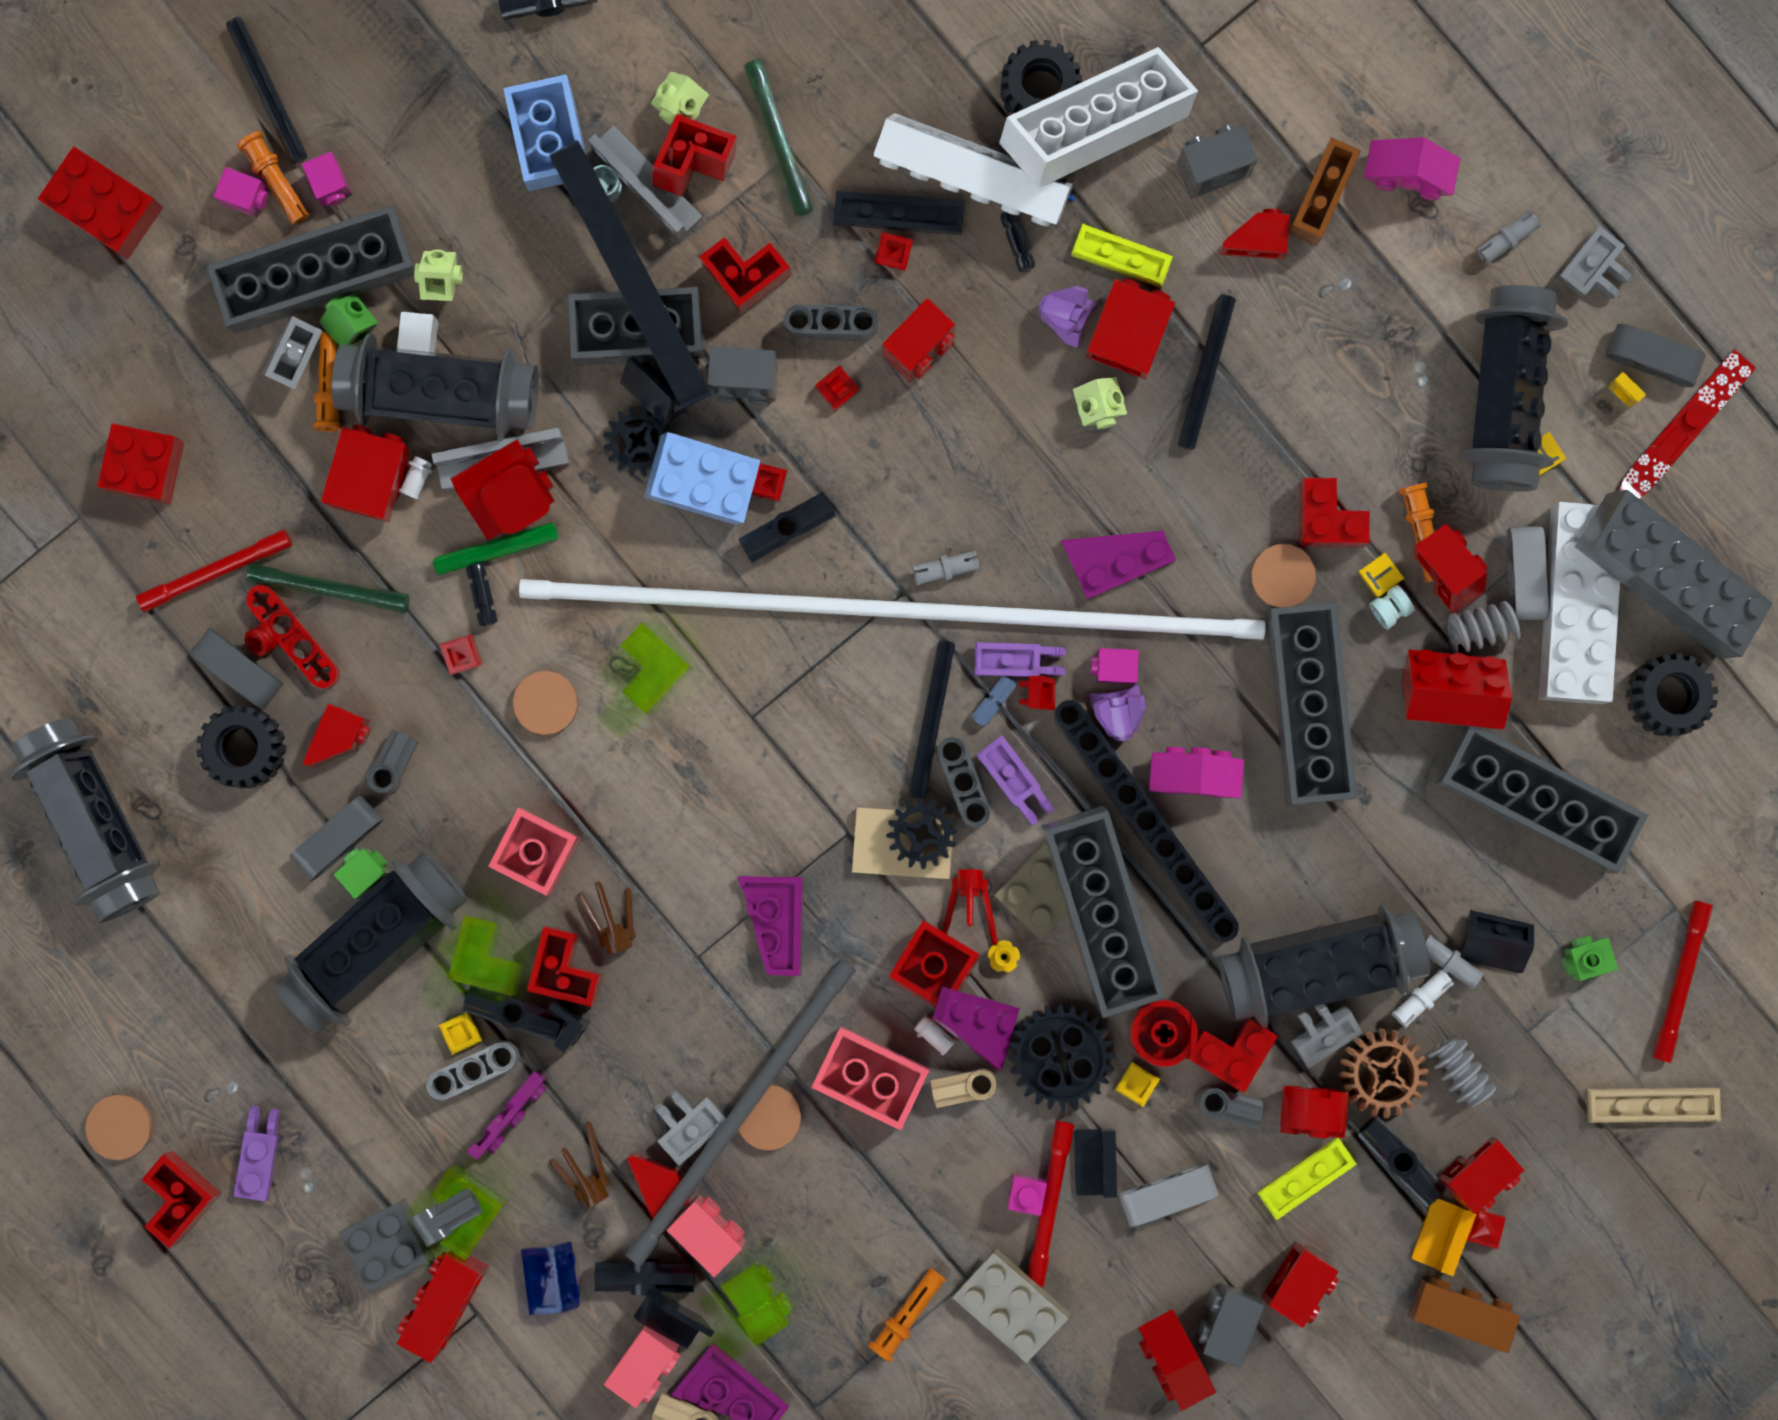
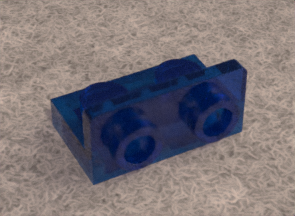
[521,1242,580,1315]

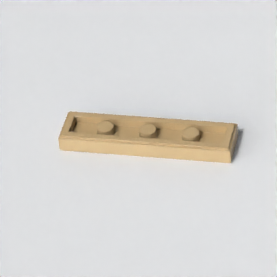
[1586,1087,1721,1123]

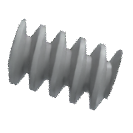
[1447,601,1521,653]
[1427,1035,1496,1110]

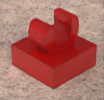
[815,365,860,412]
[1019,676,1056,711]

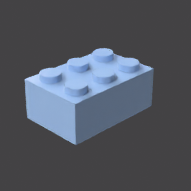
[503,74,587,191]
[643,432,761,525]

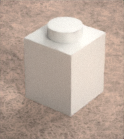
[397,312,438,352]

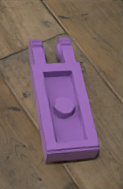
[974,642,1066,677]
[976,735,1054,826]
[233,1105,280,1202]

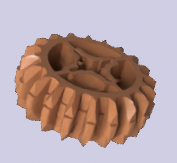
[1339,1028,1429,1118]

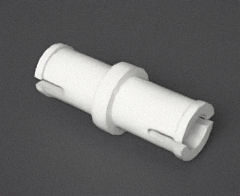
[1392,969,1454,1028]

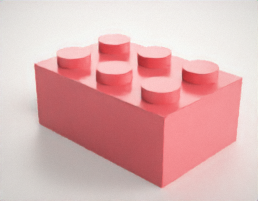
[811,1026,930,1130]

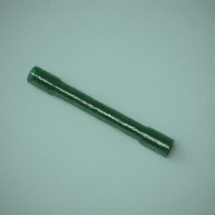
[744,59,814,216]
[246,563,410,613]

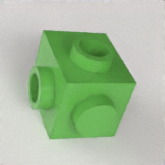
[319,293,379,346]
[333,848,390,899]
[1562,935,1618,981]

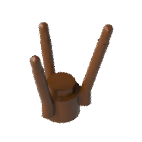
[577,881,636,954]
[549,1122,610,1208]

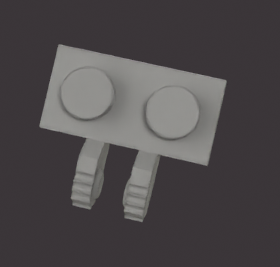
[1558,226,1632,299]
[1291,1004,1363,1069]
[655,1090,726,1166]

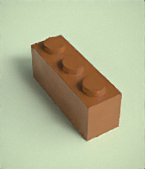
[1289,137,1361,247]
[1408,1276,1521,1353]

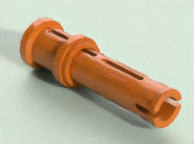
[237,131,310,226]
[313,332,342,432]
[1398,482,1435,583]
[867,1267,946,1363]

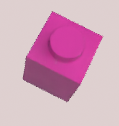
[302,151,352,207]
[213,167,269,218]
[1090,648,1139,685]
[1007,1173,1047,1216]

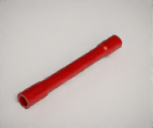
[136,529,293,613]
[1652,900,1714,1063]
[1026,1120,1075,1287]

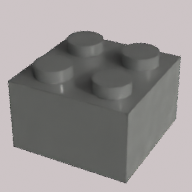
[1176,124,1258,199]
[707,346,778,405]
[339,1198,434,1292]
[1194,1282,1265,1369]

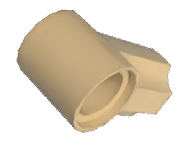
[930,1068,997,1108]
[651,1393,719,1420]

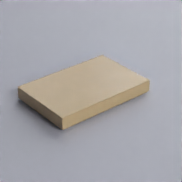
[852,807,954,879]

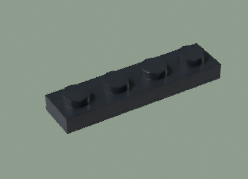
[833,191,964,235]

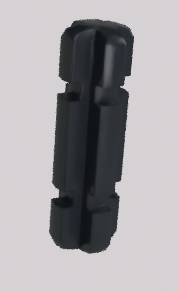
[1000,212,1035,272]
[466,563,498,626]

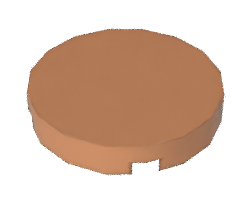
[1250,544,1316,608]
[513,670,579,736]
[738,1085,801,1151]
[85,1094,153,1160]

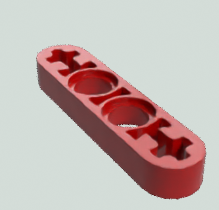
[246,585,340,689]

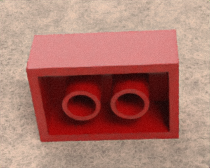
[37,146,164,260]
[1401,649,1512,730]
[396,1247,489,1363]

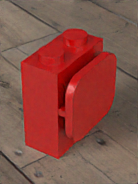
[1085,278,1176,380]
[321,424,410,523]
[450,439,555,540]

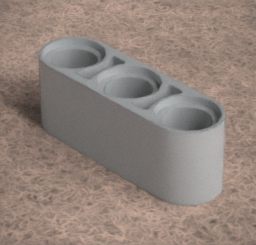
[1506,526,1549,621]
[426,1041,520,1100]
[1118,1163,1219,1227]

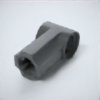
[367,729,419,795]
[1195,1086,1264,1129]
[411,1188,483,1247]

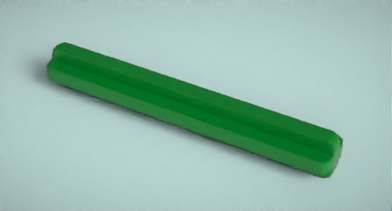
[433,523,559,575]

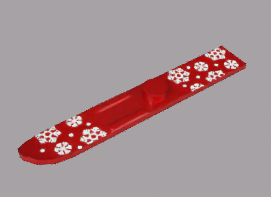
[1619,349,1756,498]

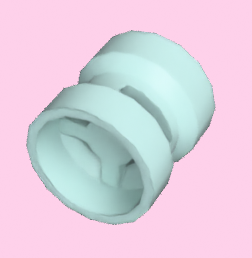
[593,165,622,203]
[1369,585,1415,630]

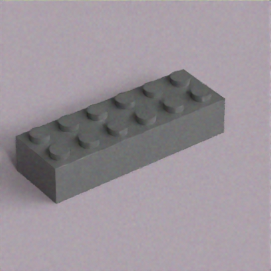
[207,205,415,334]
[1575,489,1773,659]
[1266,603,1357,806]
[1435,726,1648,874]
[1041,806,1166,1018]

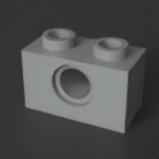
[262,315,322,389]

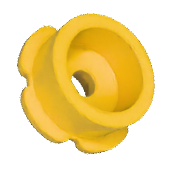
[988,940,1020,973]

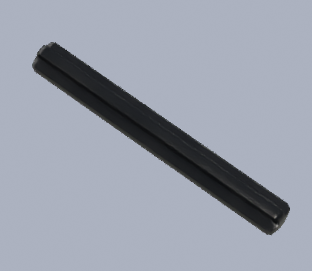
[226,17,307,164]
[1178,294,1236,450]
[908,640,955,799]

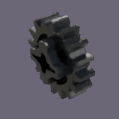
[603,407,669,478]
[886,798,957,869]

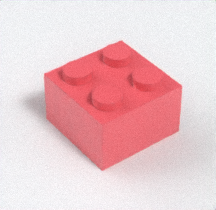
[488,808,581,896]
[667,1195,746,1277]
[604,1326,681,1408]

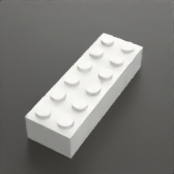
[999,47,1198,188]
[873,113,1075,227]
[1538,502,1620,704]

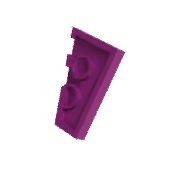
[1060,531,1176,600]
[737,876,804,976]
[933,987,1020,1071]
[467,1070,548,1160]
[671,1342,790,1420]

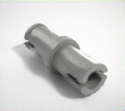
[1476,210,1541,265]
[912,550,980,586]
[1425,935,1484,989]

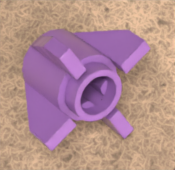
[1038,286,1098,348]
[1089,685,1146,741]

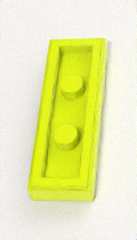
[1071,224,1173,288]
[1257,1138,1357,1220]

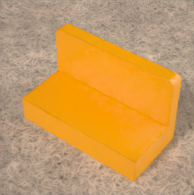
[1411,1199,1476,1276]

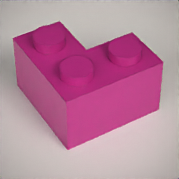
[1364,137,1461,200]
[1149,747,1244,799]

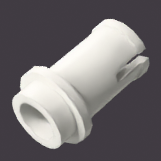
[399,456,433,500]
[914,1014,956,1056]

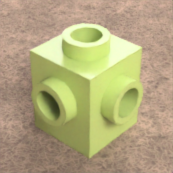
[650,72,709,125]
[414,249,463,301]
[1073,377,1127,429]

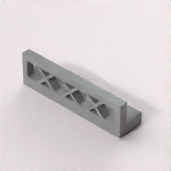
[588,126,703,241]
[432,428,570,491]

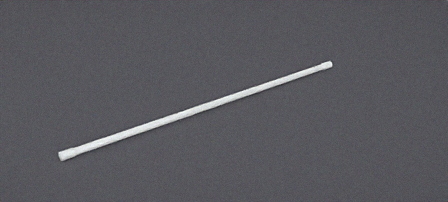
[519,579,1265,640]

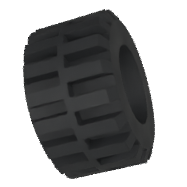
[1000,40,1082,114]
[1626,653,1718,737]
[196,706,287,789]

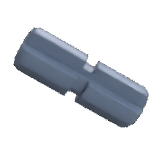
[972,676,1016,727]

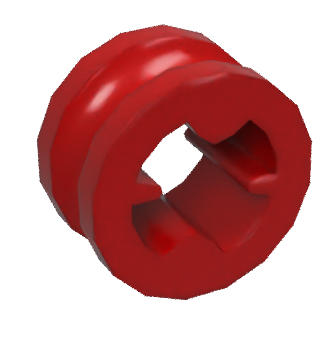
[244,624,277,657]

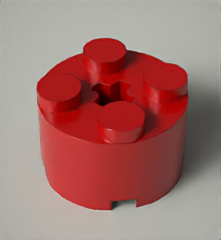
[1128,999,1198,1067]
[1280,1085,1349,1138]

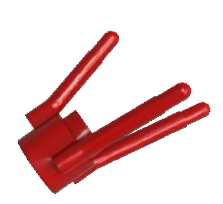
[942,869,998,945]

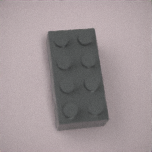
[568,287,704,366]

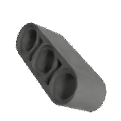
[784,305,878,341]
[1606,324,1706,388]
[189,628,283,710]
[937,737,990,828]
[290,795,383,882]

